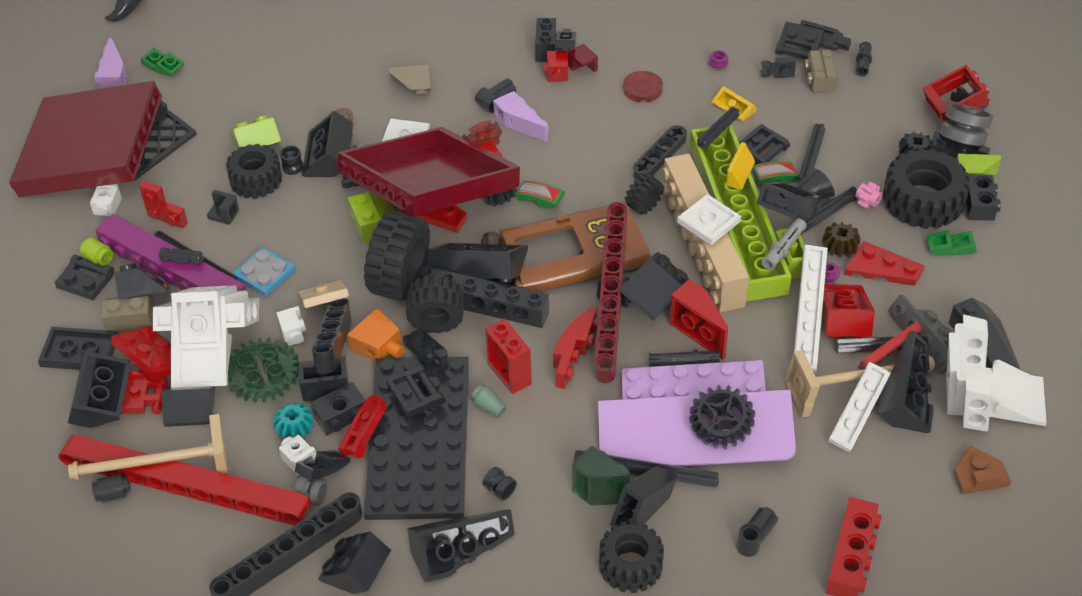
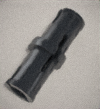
[856,42,872,76]

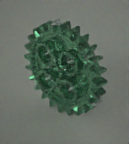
[227,337,299,403]

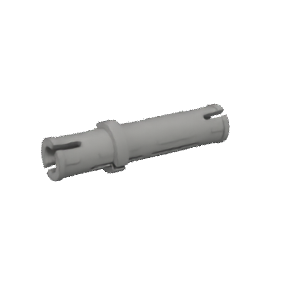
[762,218,807,270]

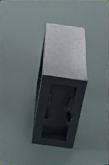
[756,182,821,219]

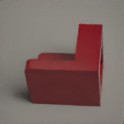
[568,44,598,72]

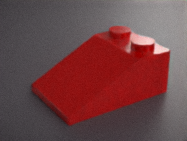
[669,279,728,360]
[821,284,875,338]

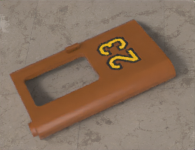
[500,202,651,292]

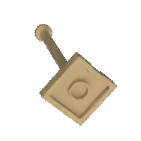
[784,350,935,418]
[68,414,228,480]

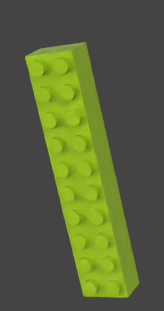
[690,124,792,302]

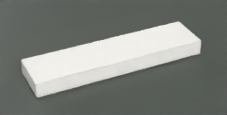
[828,362,891,453]

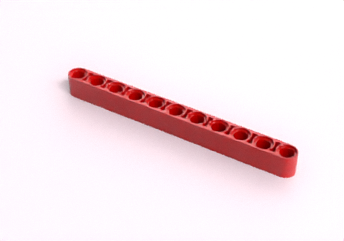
[58,434,311,526]

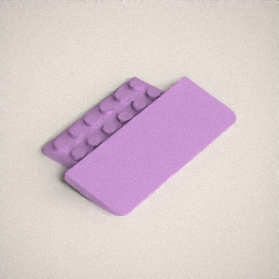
[598,360,796,466]

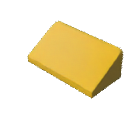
[711,86,757,122]
[726,142,755,189]

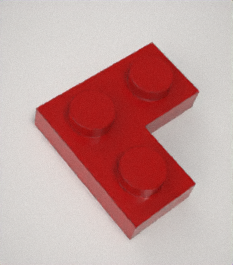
[139,181,188,229]

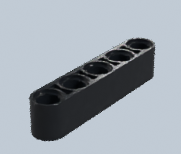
[312,298,352,374]

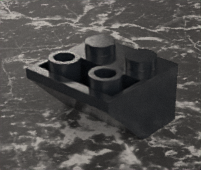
[298,356,349,401]
[318,531,391,594]

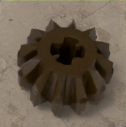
[822,221,861,258]

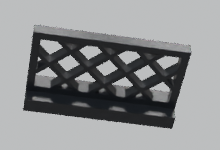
[135,100,197,181]

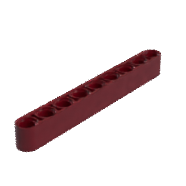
[594,202,627,383]

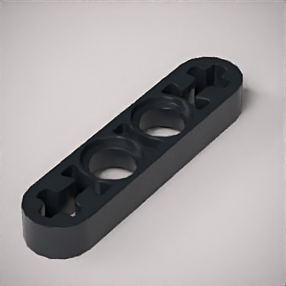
[633,125,687,179]

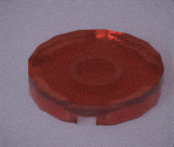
[623,71,663,102]

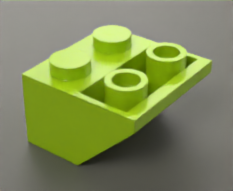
[229,115,281,150]

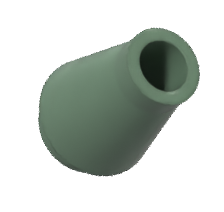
[471,384,507,417]

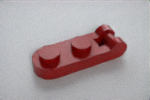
[338,395,386,459]

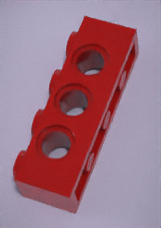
[826,497,882,596]

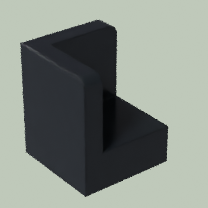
[207,190,239,225]

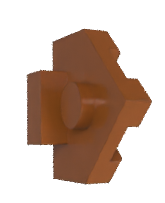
[954,445,1011,494]

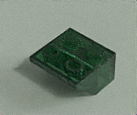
[572,446,630,506]

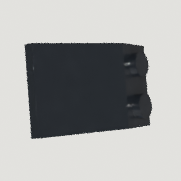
[619,252,689,321]

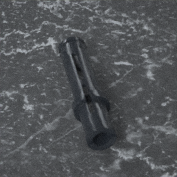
[649,349,720,367]

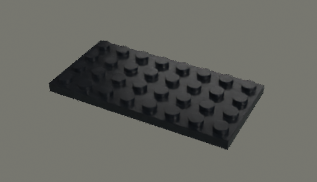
[364,357,469,520]

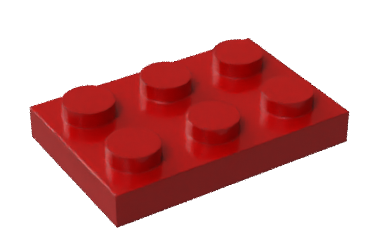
[111,326,171,380]

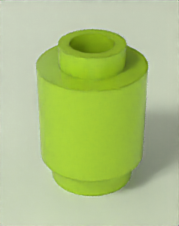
[80,237,113,266]

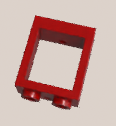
[922,65,989,123]
[485,319,532,394]

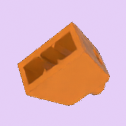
[347,308,405,361]

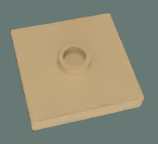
[297,280,349,308]

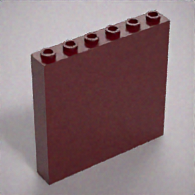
[9,81,162,197]
[337,127,520,217]

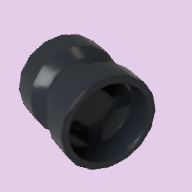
[280,146,303,175]
[482,466,517,501]

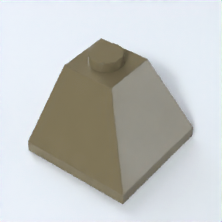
[389,64,431,94]

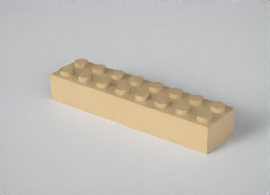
[662,154,749,312]

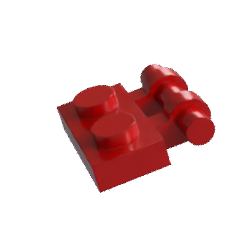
[121,371,168,414]

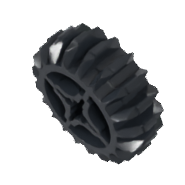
[689,384,755,450]

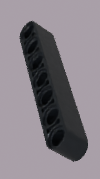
[209,492,362,596]

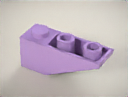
[94,38,128,89]
[493,91,549,142]

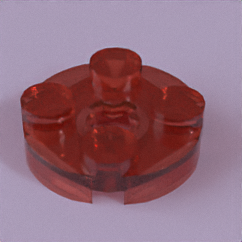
[462,120,502,146]

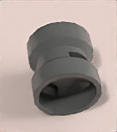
[294,475,327,505]

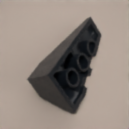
[949,298,1021,370]
[878,331,933,433]
[407,509,515,582]

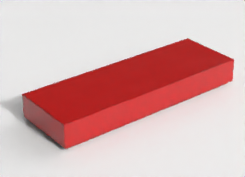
[858,321,922,370]

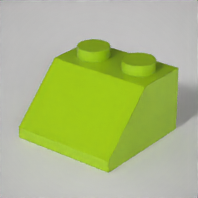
[347,192,395,244]

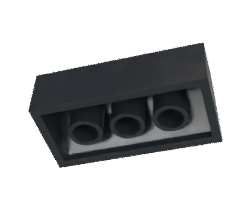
[428,243,528,282]

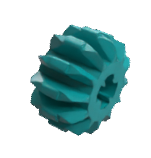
[273,401,314,440]

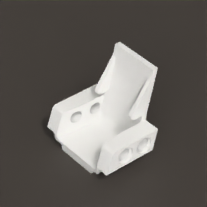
[153,285,259,388]
[946,314,1047,432]

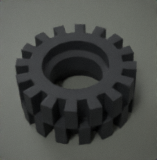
[625,173,664,215]

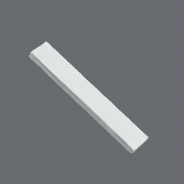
[794,245,827,374]

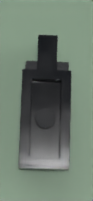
[800,20,851,51]
[555,28,577,51]
[932,131,990,159]
[403,330,449,369]

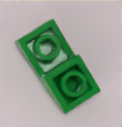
[141,48,184,76]

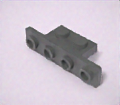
[888,295,952,373]

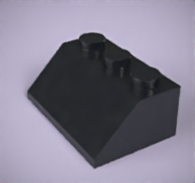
[302,111,353,177]
[68,351,131,428]

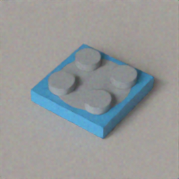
[233,247,296,297]

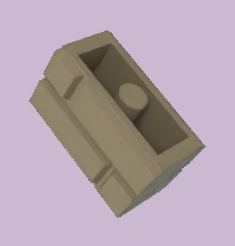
[804,50,838,93]

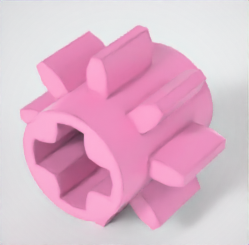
[855,181,883,209]

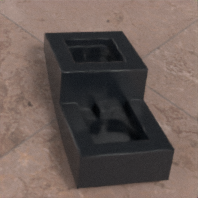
[295,450,351,480]

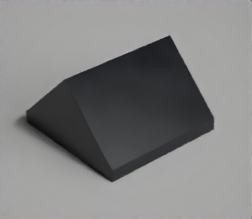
[161,386,215,427]

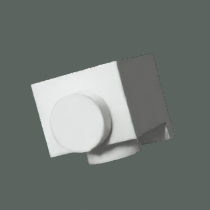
[90,184,122,216]
[276,306,306,347]
[279,435,316,477]

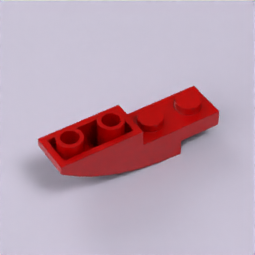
[553,306,598,389]

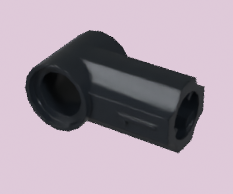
[475,78,516,113]
[737,507,778,557]

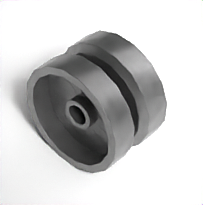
[940,103,994,146]

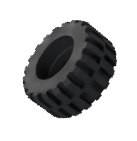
[883,148,970,229]
[364,211,430,301]

